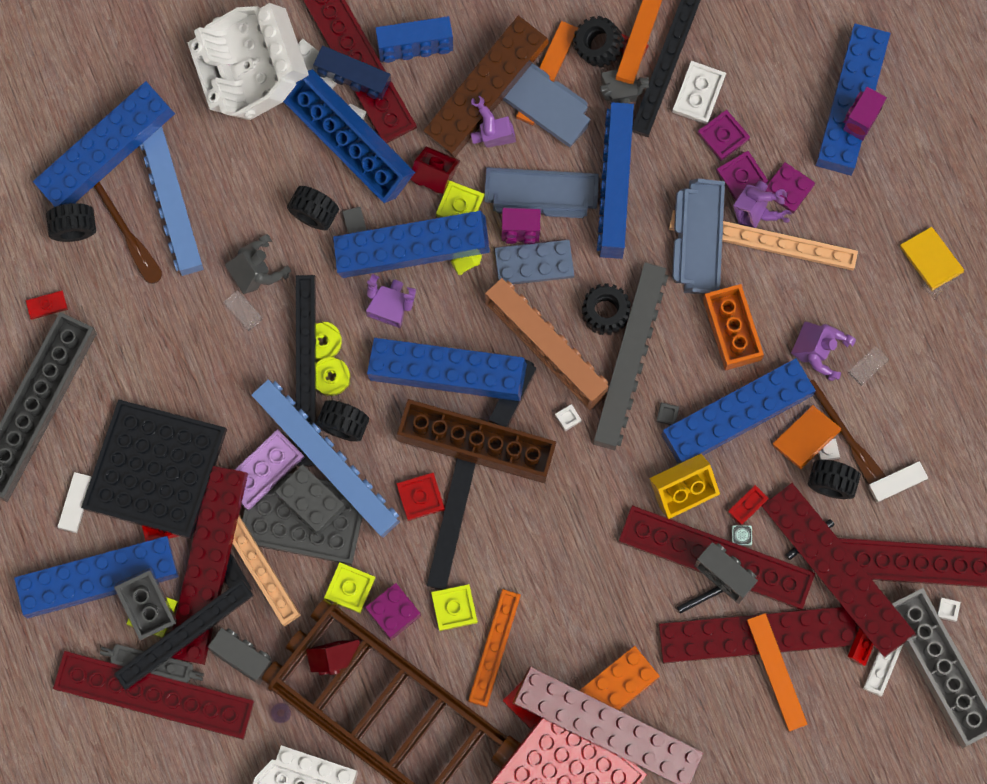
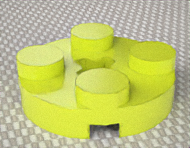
[316,322,342,360]
[316,357,350,396]

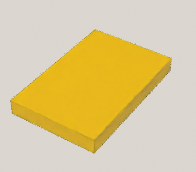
[900,227,964,291]

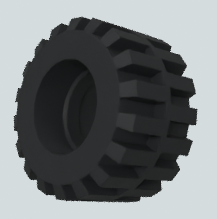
[573,16,624,67]
[287,186,339,230]
[46,203,96,242]
[582,283,630,335]
[316,400,370,442]
[808,460,861,499]

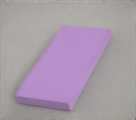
[235,429,305,511]

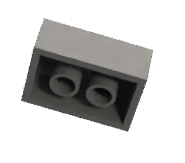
[275,465,345,536]
[694,542,758,604]
[114,567,177,640]
[208,628,272,685]

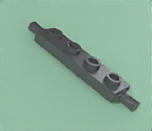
[100,644,204,683]

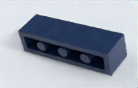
[313,45,391,100]

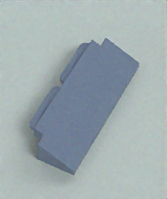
[503,63,590,148]
[484,167,599,218]
[672,179,725,294]

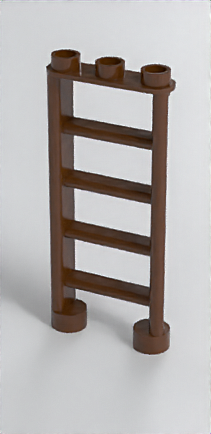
[261,599,521,784]

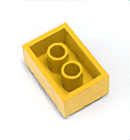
[649,454,720,519]

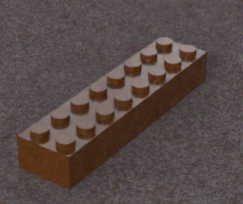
[423,15,549,158]
[397,399,557,484]

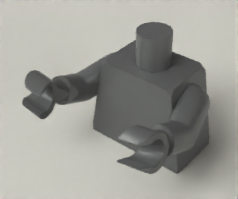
[599,70,649,104]
[225,234,292,294]

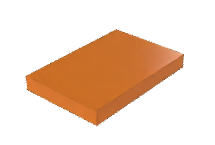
[773,405,841,469]

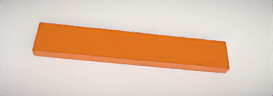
[616,0,663,84]
[516,21,578,125]
[468,589,521,707]
[746,613,808,732]

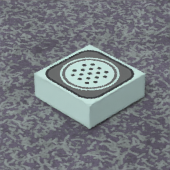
[732,525,752,546]

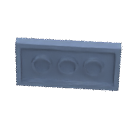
[495,240,574,285]

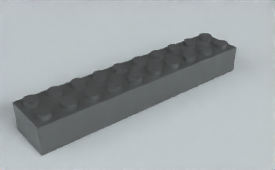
[0,312,97,503]

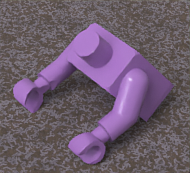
[471,96,516,147]
[733,181,792,228]
[366,274,416,328]
[791,322,856,381]

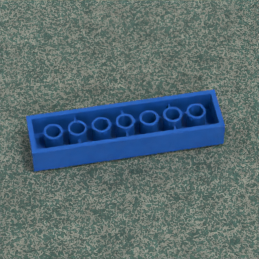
[815,23,891,176]
[283,69,415,203]
[33,81,175,207]
[597,102,634,259]
[333,211,490,278]
[367,338,527,401]
[661,358,816,464]
[14,536,179,619]

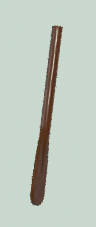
[94,182,162,284]
[810,379,886,485]

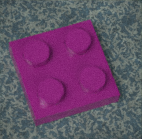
[697,109,750,161]
[716,151,768,201]
[765,162,815,214]

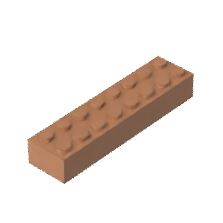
[485,278,609,410]

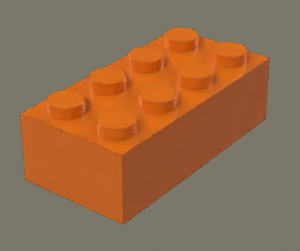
[703,284,764,371]
[579,646,660,711]

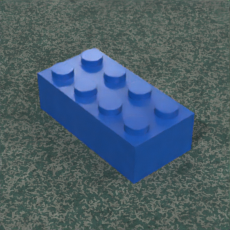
[375,16,453,63]

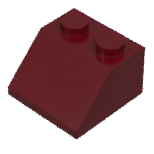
[410,146,460,194]
[306,640,360,675]

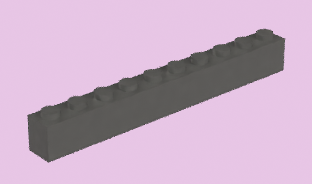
[593,262,669,451]

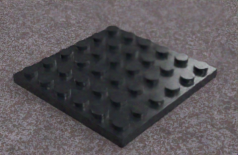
[81,399,227,539]

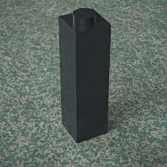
[489,360,537,427]

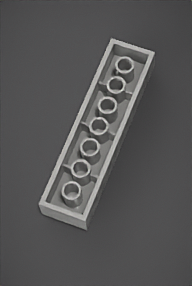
[892,588,987,749]

